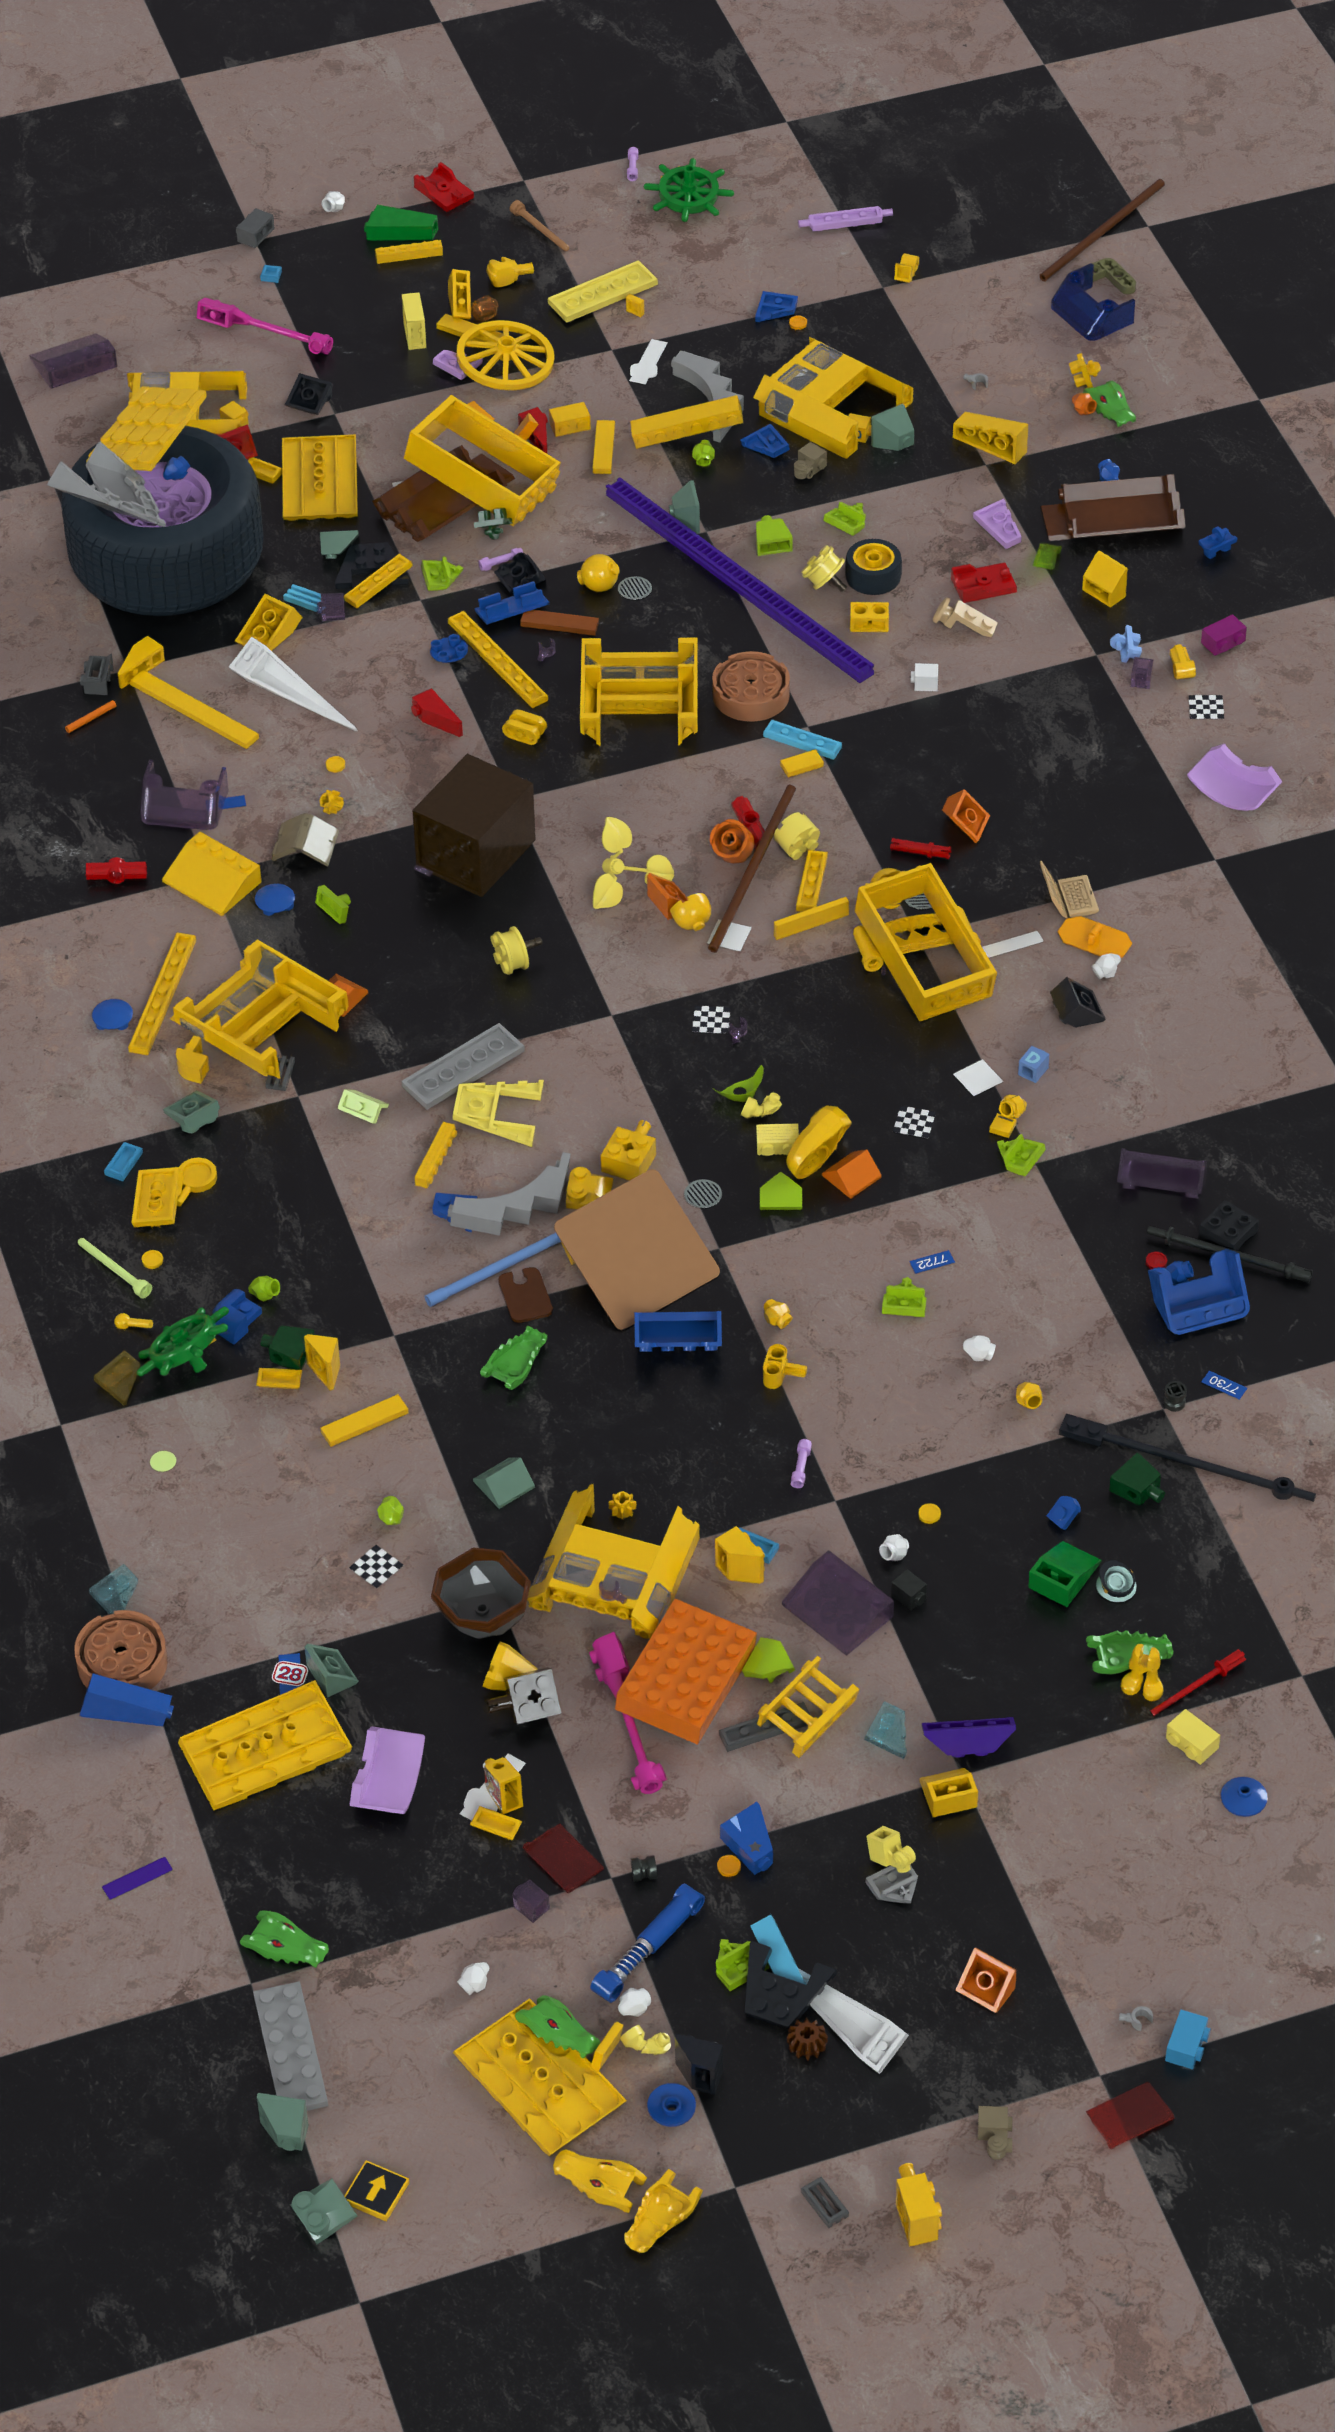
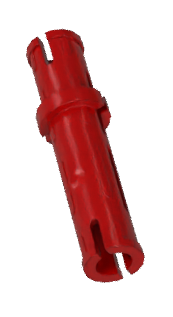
[890,838,951,859]

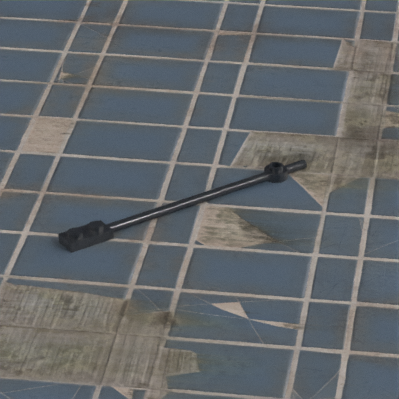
[1059,1413,1316,1502]

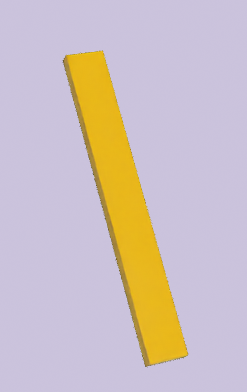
[448,611,548,708]
[130,669,259,749]
[128,933,196,1055]

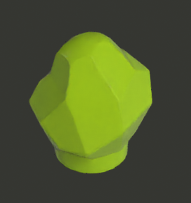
[692,440,715,467]
[248,1276,280,1301]
[377,1496,404,1525]

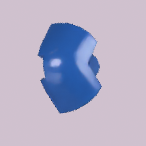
[212,1289,262,1344]

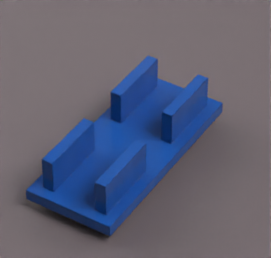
[475,581,549,625]

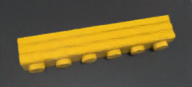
[375,240,443,264]
[415,1122,457,1189]

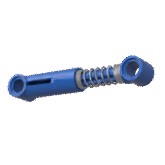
[590,1883,705,2003]

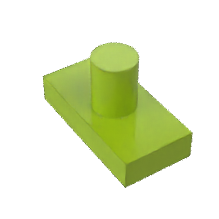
[315,885,351,924]

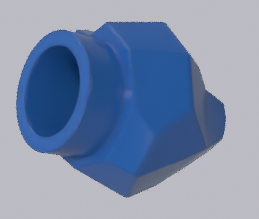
[163,456,190,481]
[1098,459,1120,481]
[1165,1261,1194,1284]

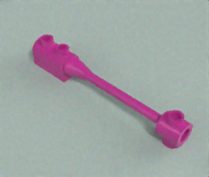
[197,297,333,355]
[589,1632,667,1794]

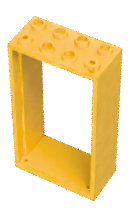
[404,395,561,526]
[855,863,997,1021]

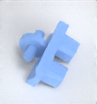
[1110,625,1142,663]

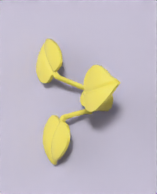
[593,817,674,909]

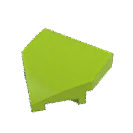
[823,502,866,536]
[421,556,463,591]
[997,1134,1046,1176]
[760,1172,802,1210]
[882,1277,927,1317]
[742,1637,796,1683]
[716,1939,769,1992]

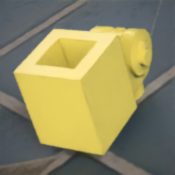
[867,1826,916,1873]

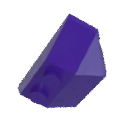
[922,1717,1016,1758]

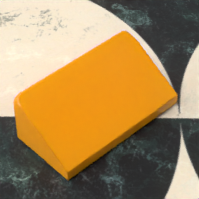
[514,413,539,441]

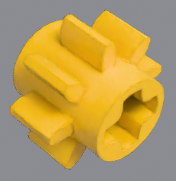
[319,790,344,814]
[609,1491,636,1519]

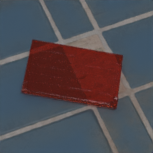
[523,1823,604,1893]
[1086,2082,1175,2149]

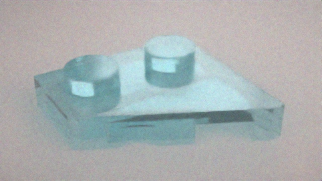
[89,1564,138,1614]
[864,1701,907,1759]

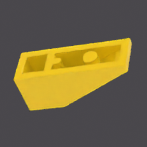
[448,269,471,319]
[118,636,165,689]

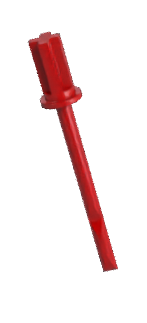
[1150,1649,1246,1716]

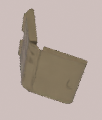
[272,813,339,866]

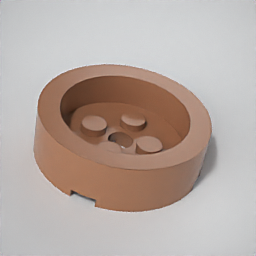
[712,651,790,722]
[74,1610,168,1690]

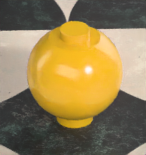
[577,554,619,592]

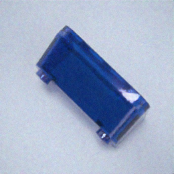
[1051,263,1135,341]

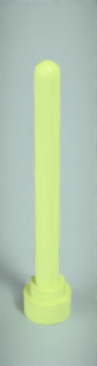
[78,1238,152,1299]

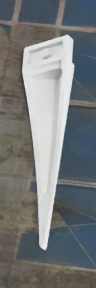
[229,637,357,731]
[798,1968,909,2074]

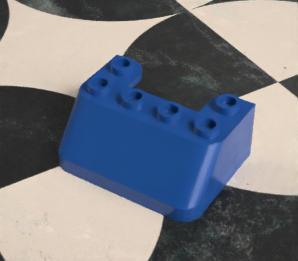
[1148,1249,1250,1335]
[634,1311,722,1352]

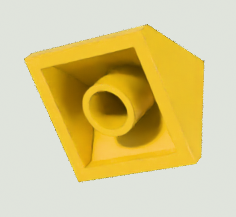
[304,1334,340,1391]

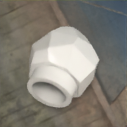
[322,191,345,212]
[1091,953,1121,979]
[963,1335,996,1361]
[879,1534,909,1561]
[457,1962,490,1995]
[618,1988,651,2017]

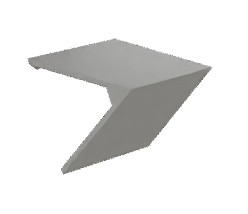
[47,442,166,527]

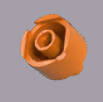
[710,819,754,864]

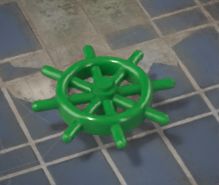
[643,158,734,222]
[137,1306,229,1376]

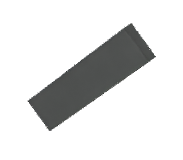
[719,1702,810,1752]

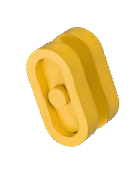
[502,709,547,745]

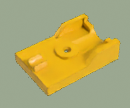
[132,1167,184,1227]

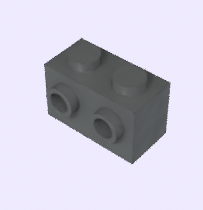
[236,208,275,248]

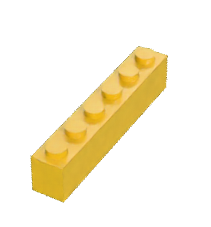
[630,395,743,449]

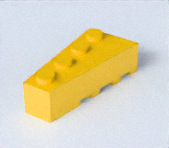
[953,412,1028,464]

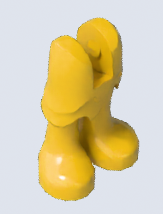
[1121,1644,1163,1701]

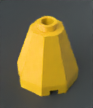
[482,1641,538,1691]

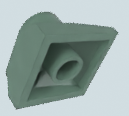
[163,1090,220,1133]
[290,2178,358,2245]

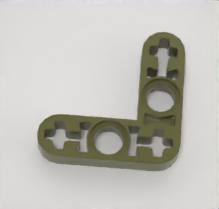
[1070,258,1136,294]

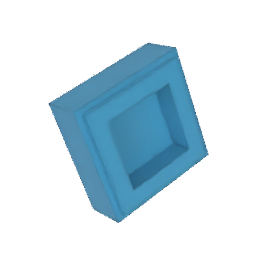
[260,265,282,283]

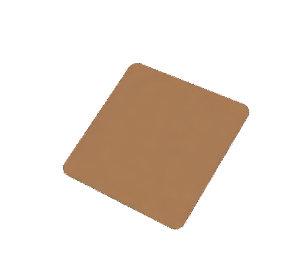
[554,1169,720,1330]

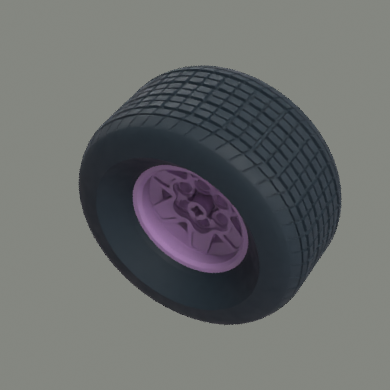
[61,426,264,616]

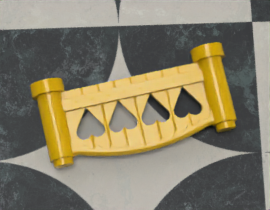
[853,906,981,972]

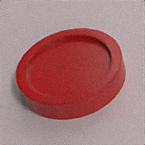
[1146,1252,1167,1269]

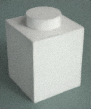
[911,663,938,691]

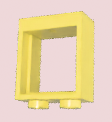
[401,292,426,350]

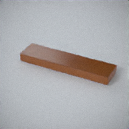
[520,610,599,636]

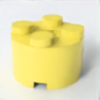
[774,812,820,860]

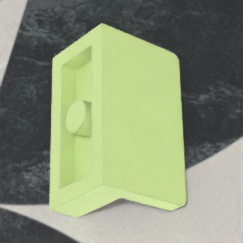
[337,1089,389,1123]

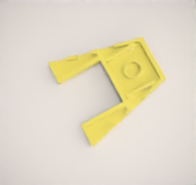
[453,1080,544,1147]

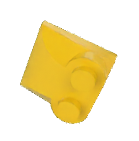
[566,1167,613,1209]

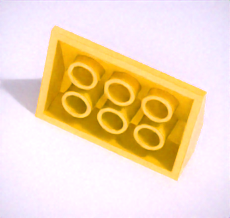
[162,832,262,916]

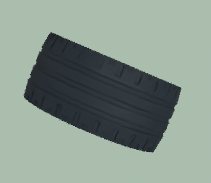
[845,539,902,595]

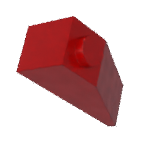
[518,407,548,453]
[411,688,463,737]

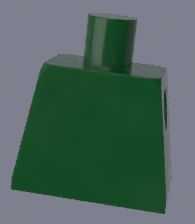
[261,1326,315,1370]
[1109,1453,1165,1505]

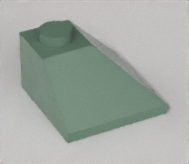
[871,404,914,451]
[669,480,700,534]
[320,530,359,559]
[257,2093,309,2151]

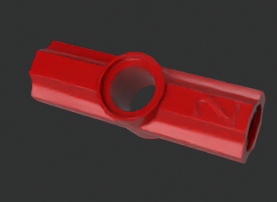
[731,796,770,849]
[86,857,147,884]

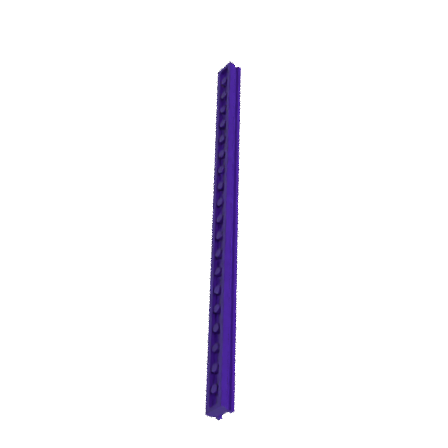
[606,477,874,683]

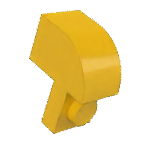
[176,1035,209,1084]

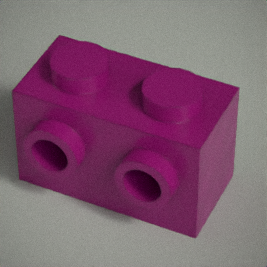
[1201,614,1247,656]

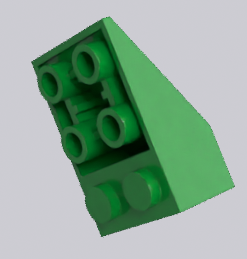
[1028,1541,1101,1607]

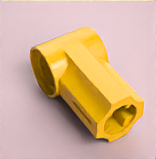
[1170,644,1196,680]

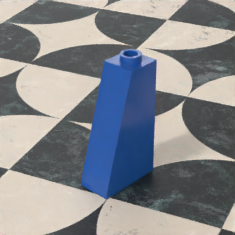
[79,1673,174,1726]

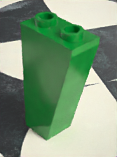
[364,205,438,241]

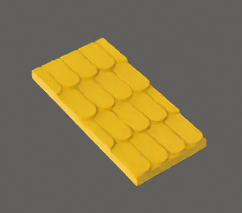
[86,386,207,471]
[282,434,358,521]
[178,1680,352,1811]
[453,1998,627,2157]

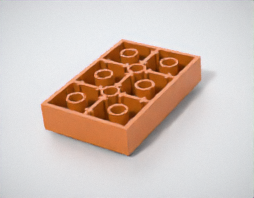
[615,1599,757,1745]

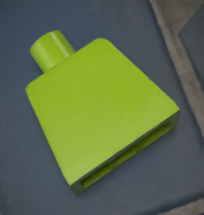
[756,515,793,556]

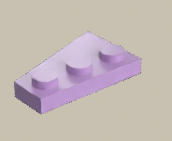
[973,499,1021,549]

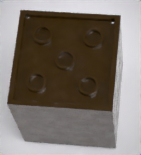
[412,753,536,897]

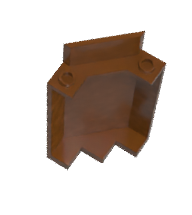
[372,445,515,542]
[1040,474,1185,541]

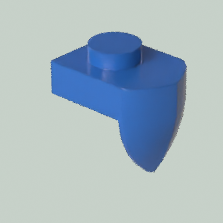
[1047,1496,1081,1530]

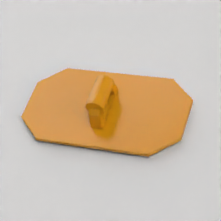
[1058,916,1132,958]

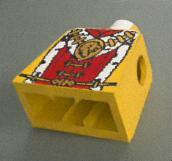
[483,1757,523,1814]

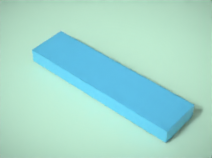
[763,720,842,760]
[751,1915,806,1985]

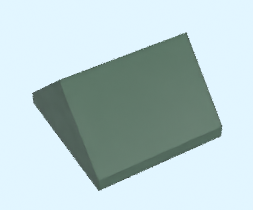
[473,1458,535,1509]
[305,1644,358,1698]

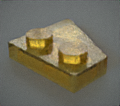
[94,1350,140,1405]

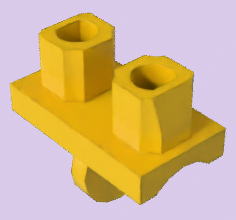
[1069,353,1101,388]

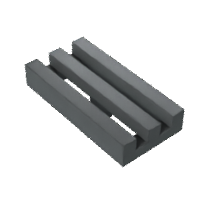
[265,1055,295,1091]
[801,2177,849,2229]

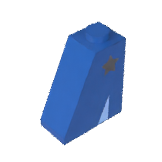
[720,1802,773,1875]

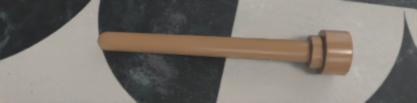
[510,200,569,251]

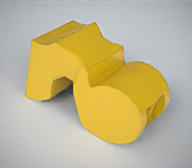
[894,253,919,283]

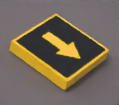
[345,2160,409,2222]

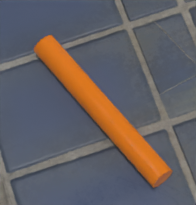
[65,700,116,733]

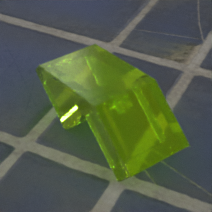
[1033,542,1062,570]

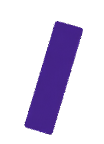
[102,1857,173,1900]

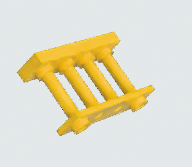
[757,1655,860,1758]

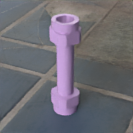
[627,147,638,181]
[478,548,523,571]
[791,1439,812,1488]

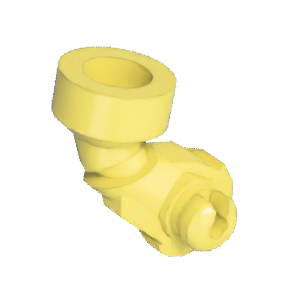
[741,1092,782,1119]
[620,2025,671,2055]

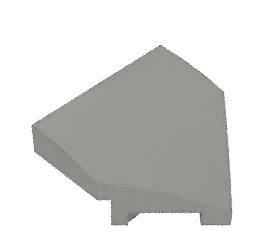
[865,1865,918,1903]

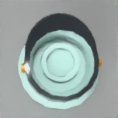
[1096,1560,1137,1602]

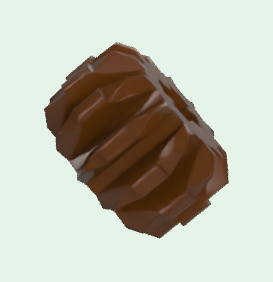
[787,2017,828,2060]

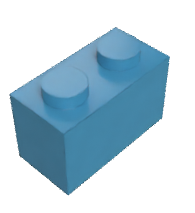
[1165,2010,1211,2069]

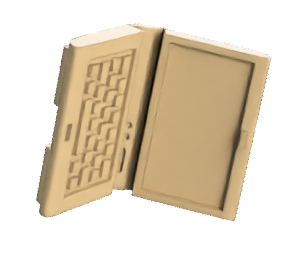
[1040,861,1099,918]

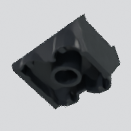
[494,552,546,594]

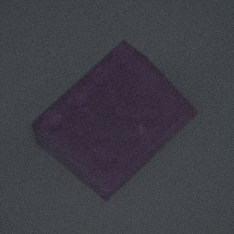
[29,333,117,389]
[782,1550,894,1656]

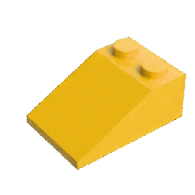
[235,594,303,651]

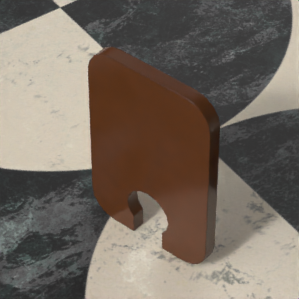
[498,1267,553,1323]

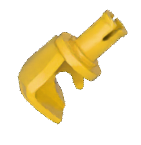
[486,257,534,287]

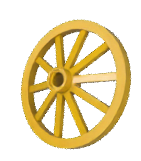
[456,320,554,390]

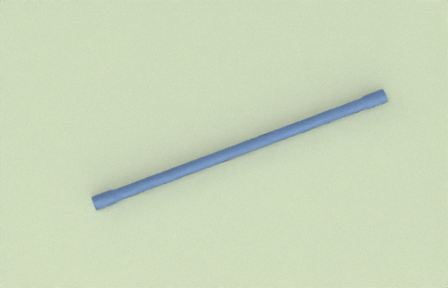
[425,1233,561,1307]

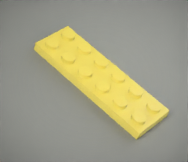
[548,260,658,323]

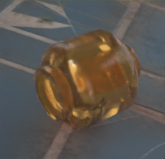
[471,295,499,322]

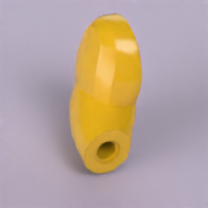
[786,1106,852,1179]

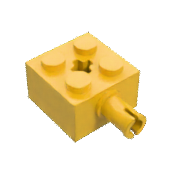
[601,1120,656,1181]
[896,2163,942,2247]

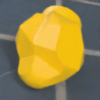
[999,1095,1027,1118]
[764,1299,793,1329]
[1016,1382,1043,1409]

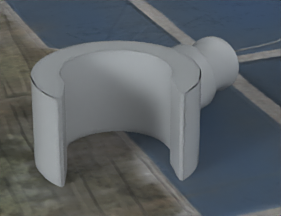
[963,373,988,390]
[1119,2006,1153,2031]

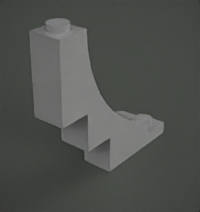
[671,350,744,442]
[447,1152,571,1236]

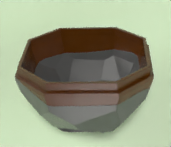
[431,1547,531,1639]

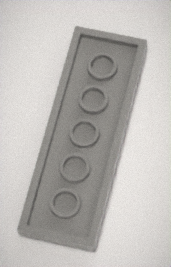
[401,1023,525,1110]
[253,1981,328,2111]

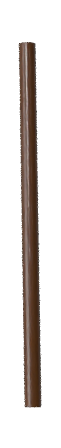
[1040,179,1165,282]
[708,784,796,953]

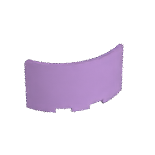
[1187,744,1282,811]
[350,1726,425,1814]

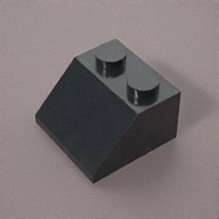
[1050,977,1106,1028]

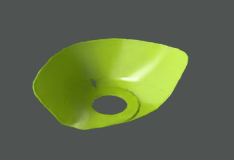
[712,1065,764,1102]

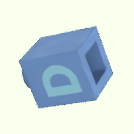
[1018,1046,1049,1083]

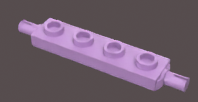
[798,206,893,231]

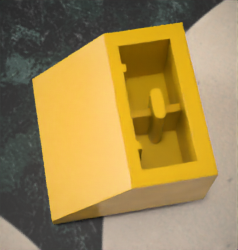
[1082,551,1128,608]
[715,1526,765,1584]
[919,1768,978,1817]

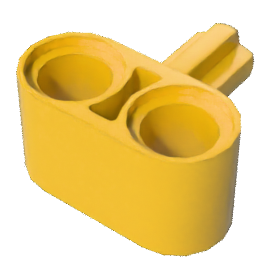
[763,1344,807,1389]

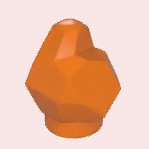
[1072,393,1097,415]

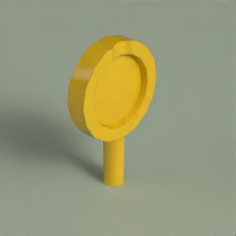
[177,1157,217,1207]

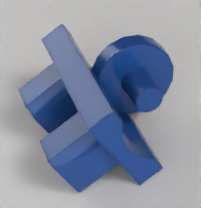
[1199,526,1237,559]

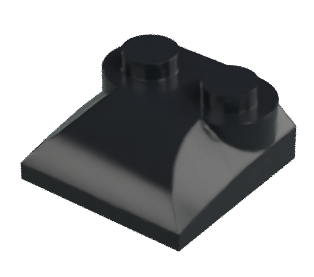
[285,373,333,415]

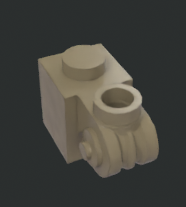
[794,442,827,479]
[978,2106,1013,2160]

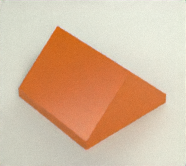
[647,873,688,920]
[822,1149,881,1199]
[956,1948,1016,2013]

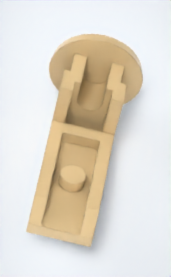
[933,598,998,637]

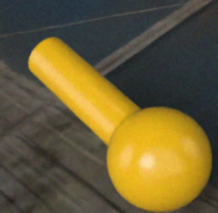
[114,1313,153,1329]

